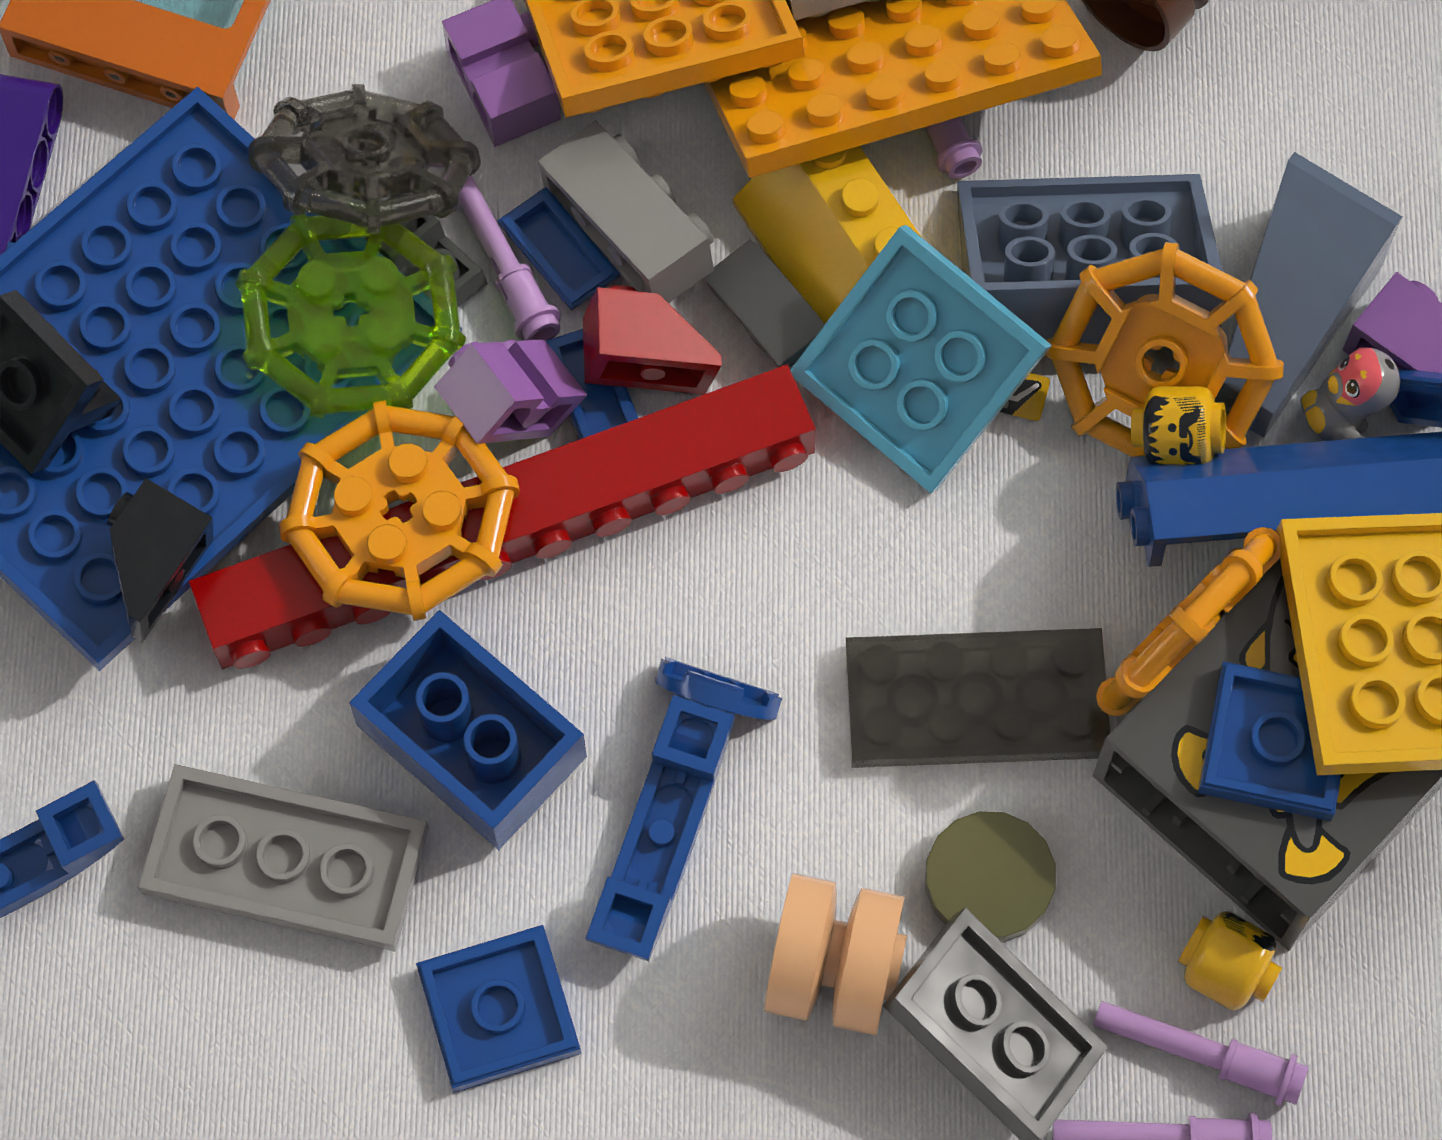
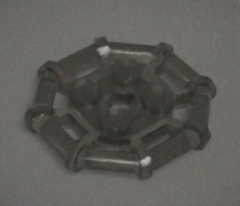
[248,84,481,233]

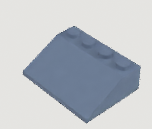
[957,174,1223,344]

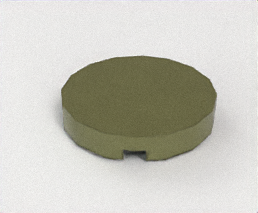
[925,811,1056,943]

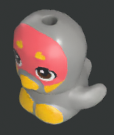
[1300,348,1401,441]

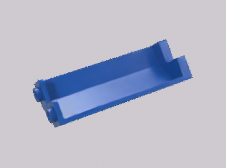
[1116,431,1442,567]

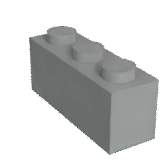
[538,120,714,303]

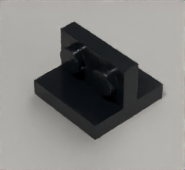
[0,290,121,474]

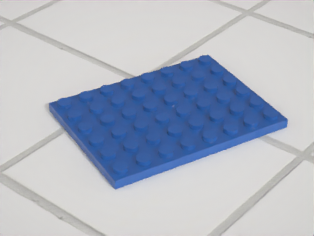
[0,86,462,671]

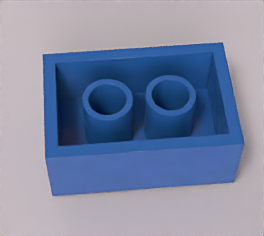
[349,610,587,850]

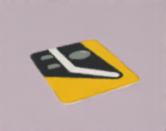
[1000,373,1050,422]

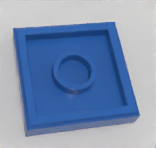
[1197,661,1341,821]
[416,925,582,1093]

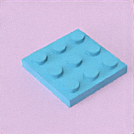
[790,225,1052,493]

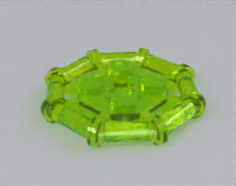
[235,206,466,420]

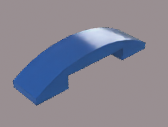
[585,695,735,962]
[0,780,124,918]

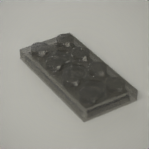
[845,628,1110,768]

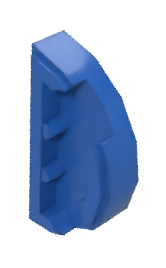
[655,657,782,720]

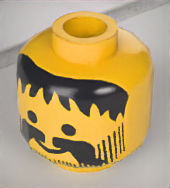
[1131,386,1226,465]
[1178,911,1283,1011]

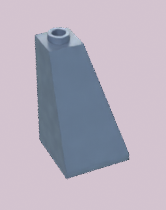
[1215,152,1403,438]

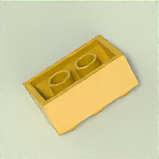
[732,146,921,324]

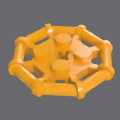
[1045,242,1284,457]
[279,400,520,621]
[1096,527,1281,716]

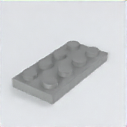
[137,764,429,952]

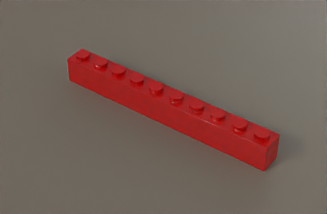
[189,364,816,670]

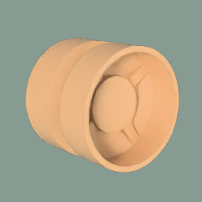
[764,873,907,1036]

